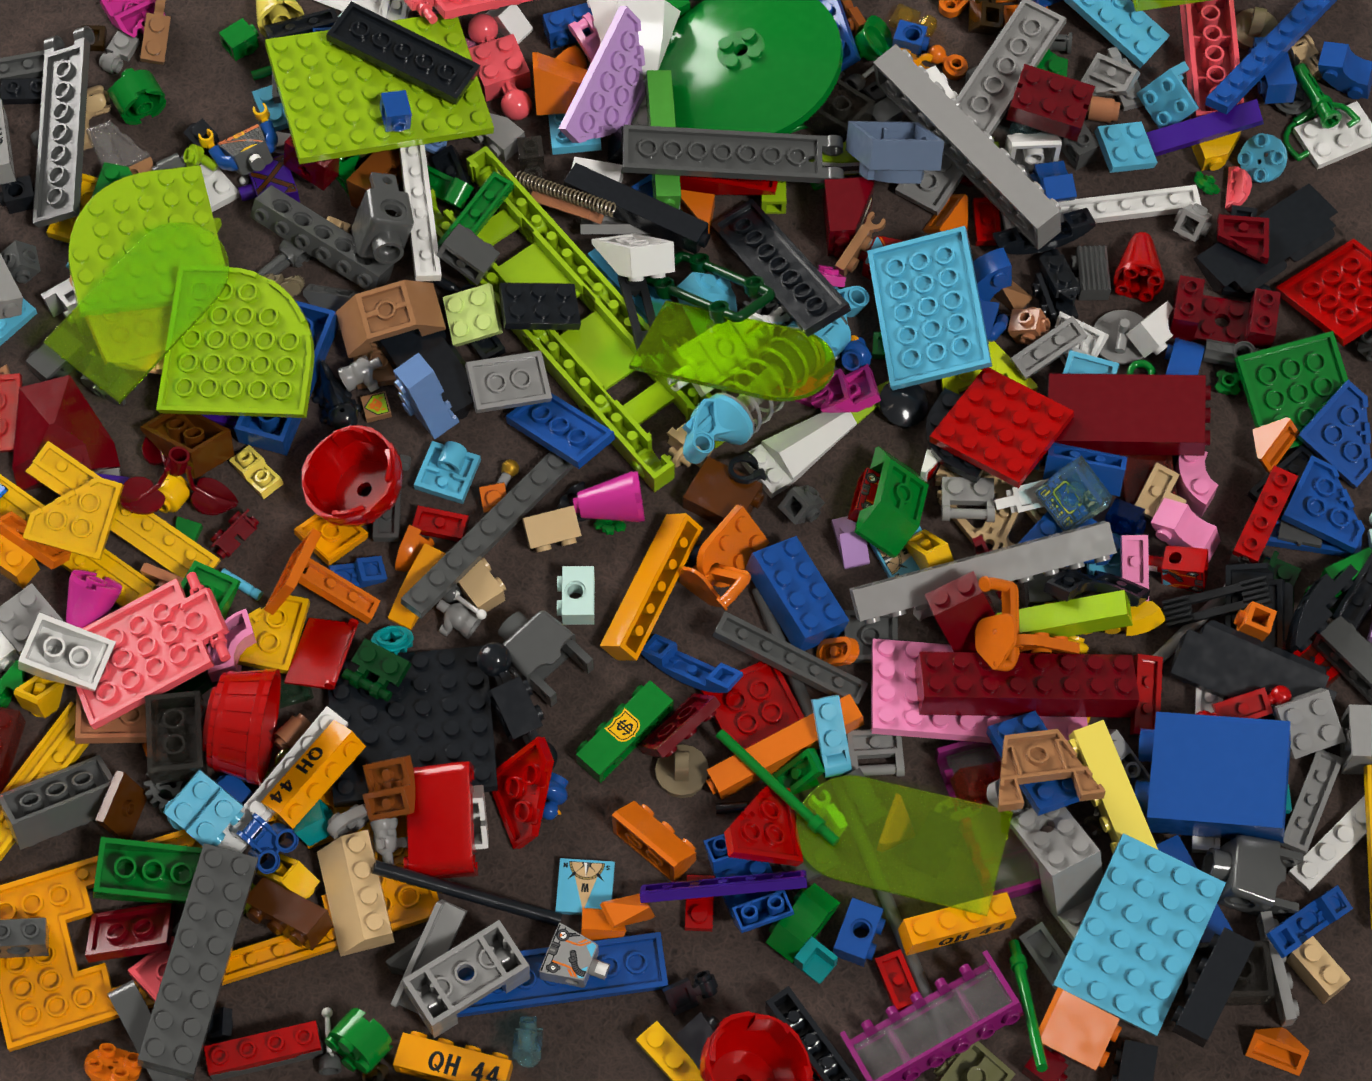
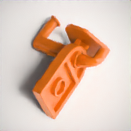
[679,505,770,611]
[975,576,1080,671]

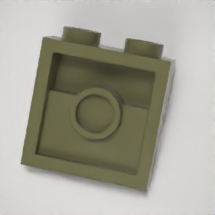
[933,1041,1015,1081]

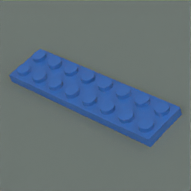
[457,932,668,1018]

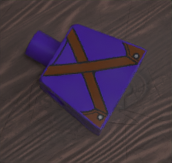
[238,154,300,203]

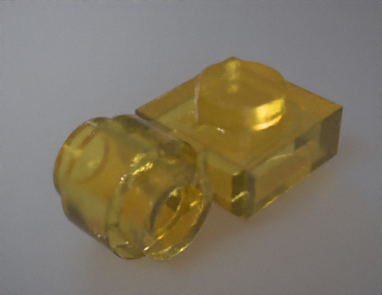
[889,3,937,37]

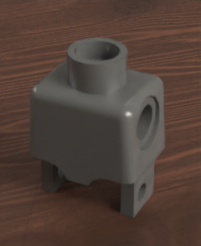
[351,172,414,264]
[498,610,594,707]
[1202,835,1304,918]

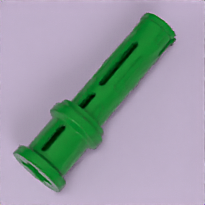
[1293,63,1342,129]

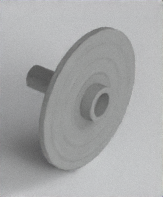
[1094,310,1144,364]

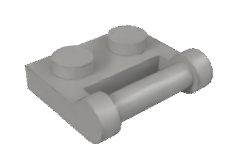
[941,477,995,522]
[846,729,905,777]

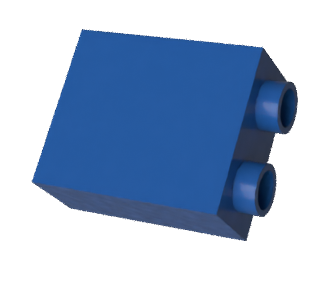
[1134,712,1291,843]

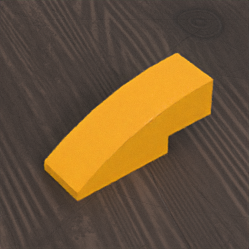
[388,543,446,630]

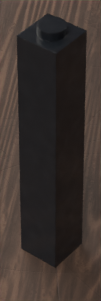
[564,163,710,254]

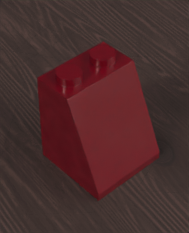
[925,571,997,652]

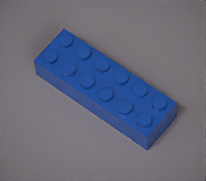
[234,300,339,456]

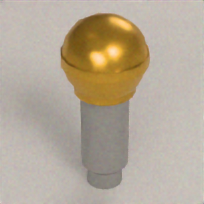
[497,459,519,488]

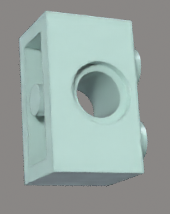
[557,566,595,625]

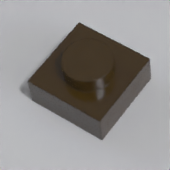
[81,25,107,51]

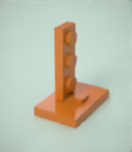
[264,528,381,624]

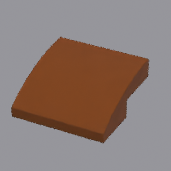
[362,755,416,821]

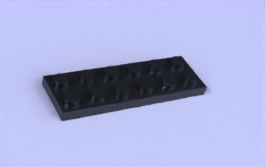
[326,1,481,105]

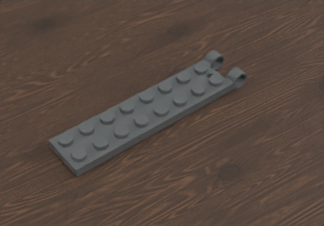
[33,26,95,228]
[622,124,844,183]

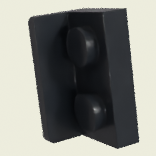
[1031,272,1079,326]

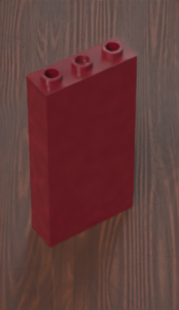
[1047,374,1211,456]

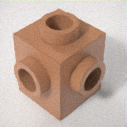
[1008,307,1050,345]

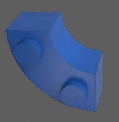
[1318,41,1372,99]
[1030,161,1077,202]
[973,248,1012,301]
[1160,338,1205,375]

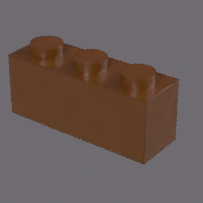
[245,877,333,951]

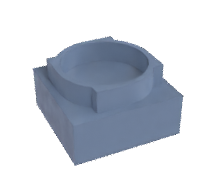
[845,121,944,184]

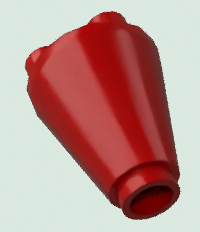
[1113,232,1165,302]

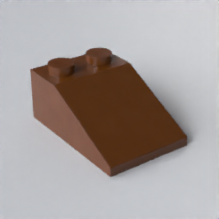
[140,413,235,479]

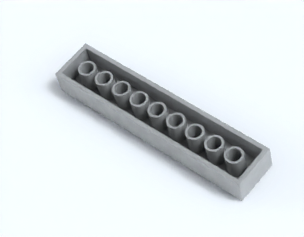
[873,44,1061,250]

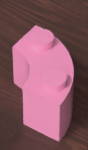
[1174,451,1218,517]
[1151,498,1221,562]
[208,609,257,682]

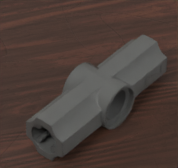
[1202,339,1263,373]

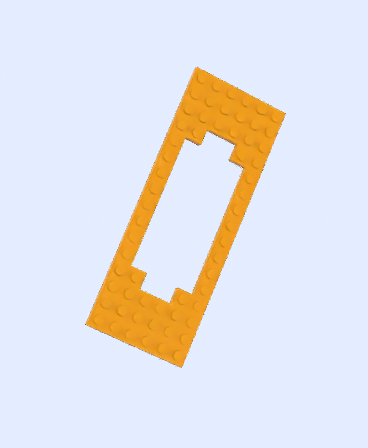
[0,786,439,1052]

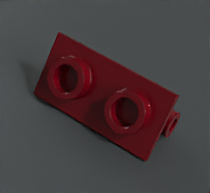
[208,509,259,560]

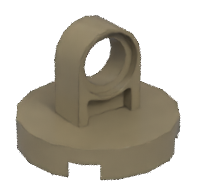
[1235,7,1278,51]
[655,744,709,798]

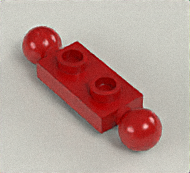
[1196,685,1292,719]

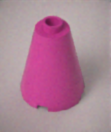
[573,471,645,523]
[66,570,122,628]

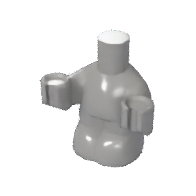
[338,355,383,392]
[436,600,481,639]
[370,818,408,865]

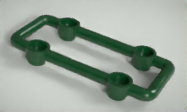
[645,252,775,324]

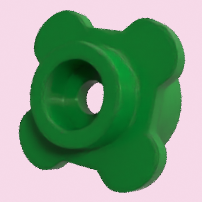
[1215,370,1241,395]

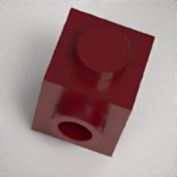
[1022,1046,1069,1081]

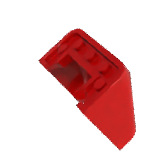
[404,761,478,878]

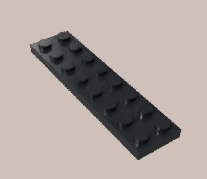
[711,199,851,337]

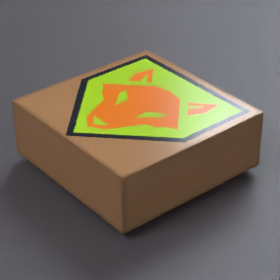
[361,391,392,423]

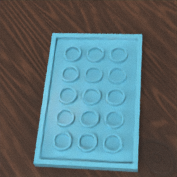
[867,226,992,390]
[1052,833,1226,1037]

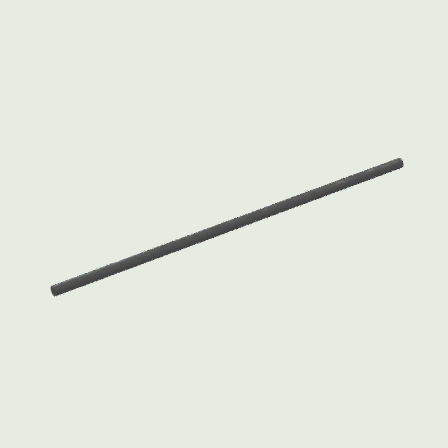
[752,588,951,1043]

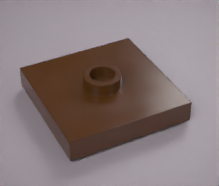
[95,771,147,840]

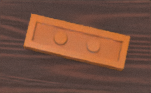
[0,511,71,570]

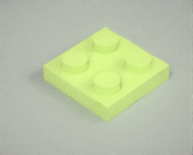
[443,283,503,347]

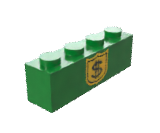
[576,680,674,784]

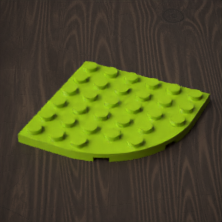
[68,166,226,318]
[156,266,315,418]

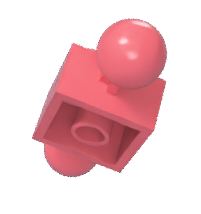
[468,14,532,121]

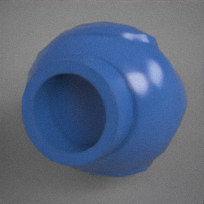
[841,335,872,371]
[542,772,569,820]

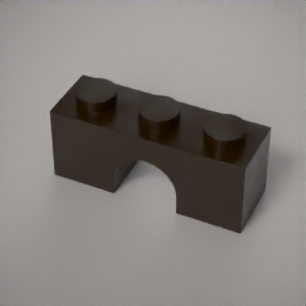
[969,0,1004,35]

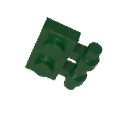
[342,638,412,702]

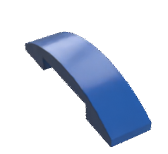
[641,633,743,693]
[1266,885,1353,958]

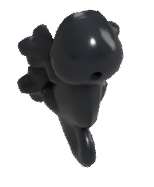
[312,360,363,430]

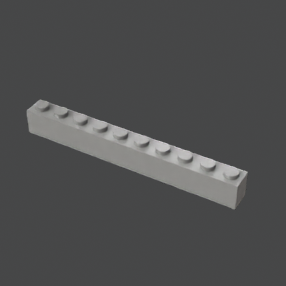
[849,521,1117,624]

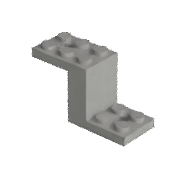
[1009,807,1103,941]

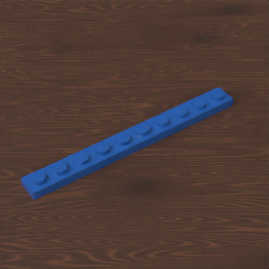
[1205,0,1337,115]

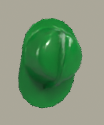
[854,15,893,62]

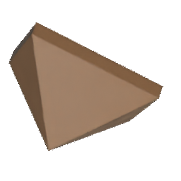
[993,281,1033,311]

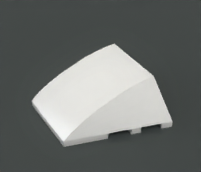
[587,0,681,77]

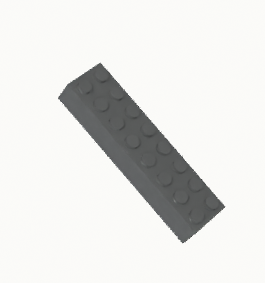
[137,843,258,1081]

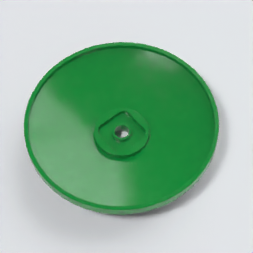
[659,0,843,134]

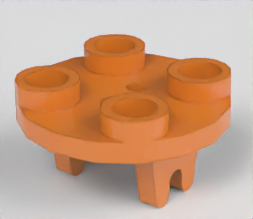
[84,1043,142,1081]

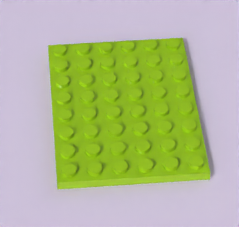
[265,14,494,164]

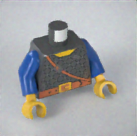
[198,103,278,176]

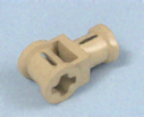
[1288,34,1322,81]

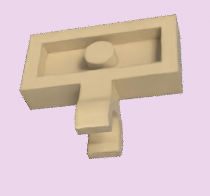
[1132,462,1187,520]

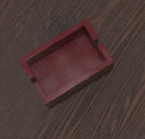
[1006,64,1095,142]

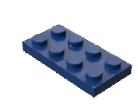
[506,393,615,469]
[986,710,1080,816]

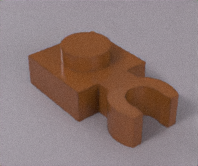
[841,0,866,38]

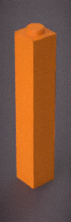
[705,694,864,800]

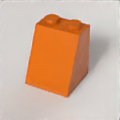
[532,52,587,115]
[1039,987,1122,1071]

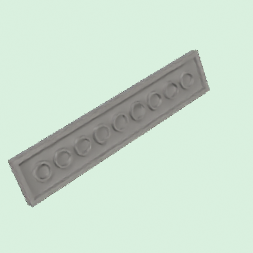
[895,0,1066,216]

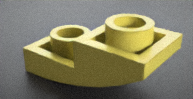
[229,445,284,499]

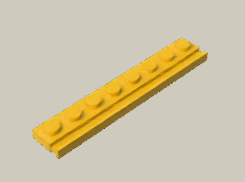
[25,441,221,578]
[0,474,157,608]
[0,702,89,862]

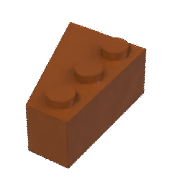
[346,149,403,209]

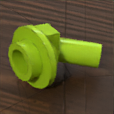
[183,144,218,172]

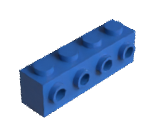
[543,3,593,49]

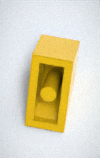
[1192,131,1242,171]
[905,529,954,570]
[14,676,65,718]
[256,853,320,899]

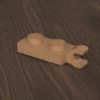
[140,0,171,65]
[835,212,886,277]

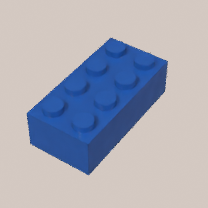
[745,536,850,651]

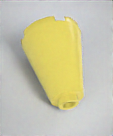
[256,0,304,38]

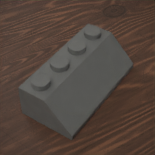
[0,755,113,850]

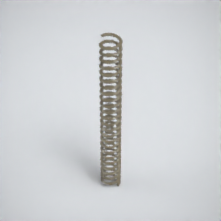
[515,171,616,217]

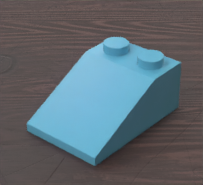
[677,272,737,338]

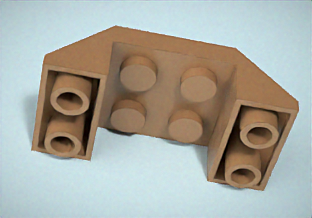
[336,280,446,358]

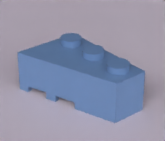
[393,353,459,440]

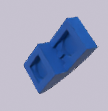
[328,556,387,588]

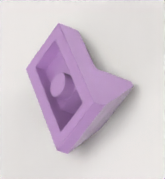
[831,516,870,569]

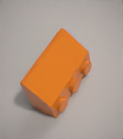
[612,801,696,882]

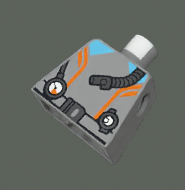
[539,923,610,988]

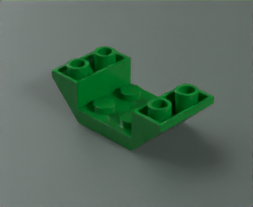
[854,446,929,558]

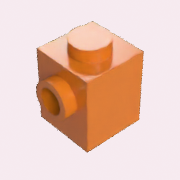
[1234,601,1277,642]

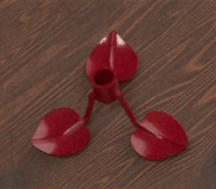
[120,436,238,515]

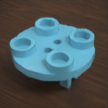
[1237,133,1288,183]

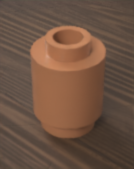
[1086,96,1120,123]
[274,713,311,753]

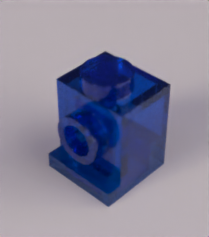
[1105,498,1147,535]

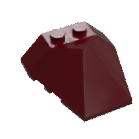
[12,375,120,491]

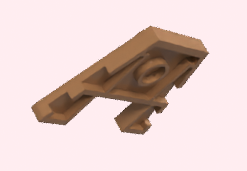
[997,729,1105,812]

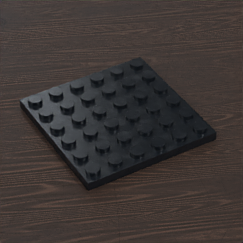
[328,645,498,808]

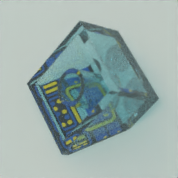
[1034,455,1112,531]

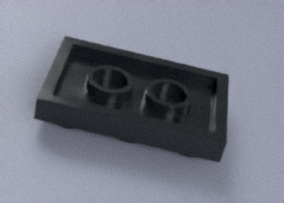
[498,283,581,330]

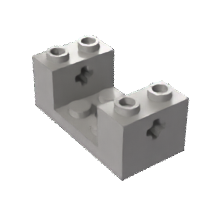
[402,920,530,1038]

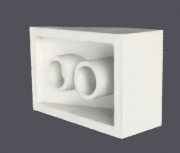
[592,233,675,282]
[18,612,116,691]

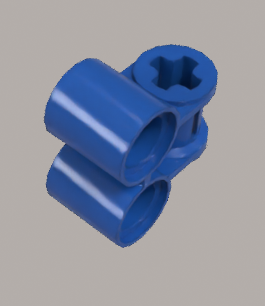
[236,812,299,874]

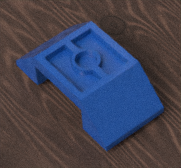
[704,834,794,933]

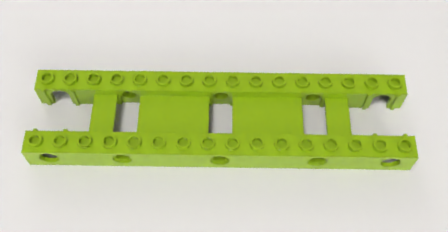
[431,146,725,493]

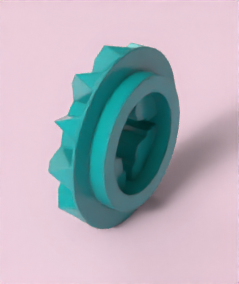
[371,626,414,655]

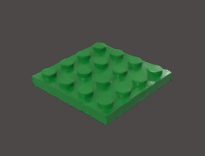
[1235,331,1348,450]

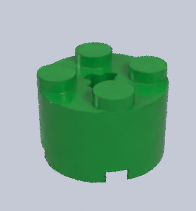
[107,68,167,125]
[324,1008,393,1074]

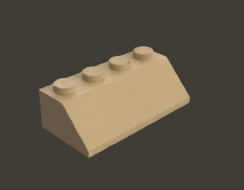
[317,830,395,956]

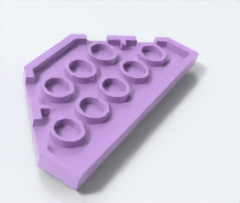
[558,6,646,143]

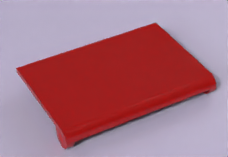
[284,618,359,690]

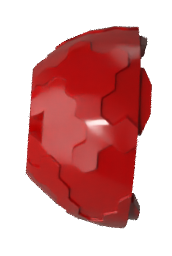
[301,425,403,527]
[700,1011,813,1081]

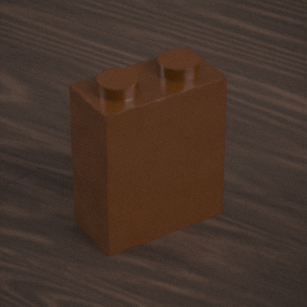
[683,456,764,525]

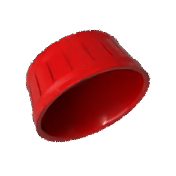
[203,668,281,786]

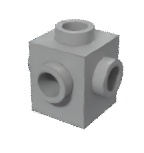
[1173,203,1212,242]

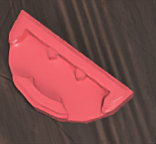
[1225,166,1252,212]

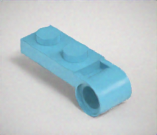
[811,695,852,778]

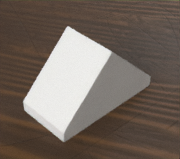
[486,5,533,44]

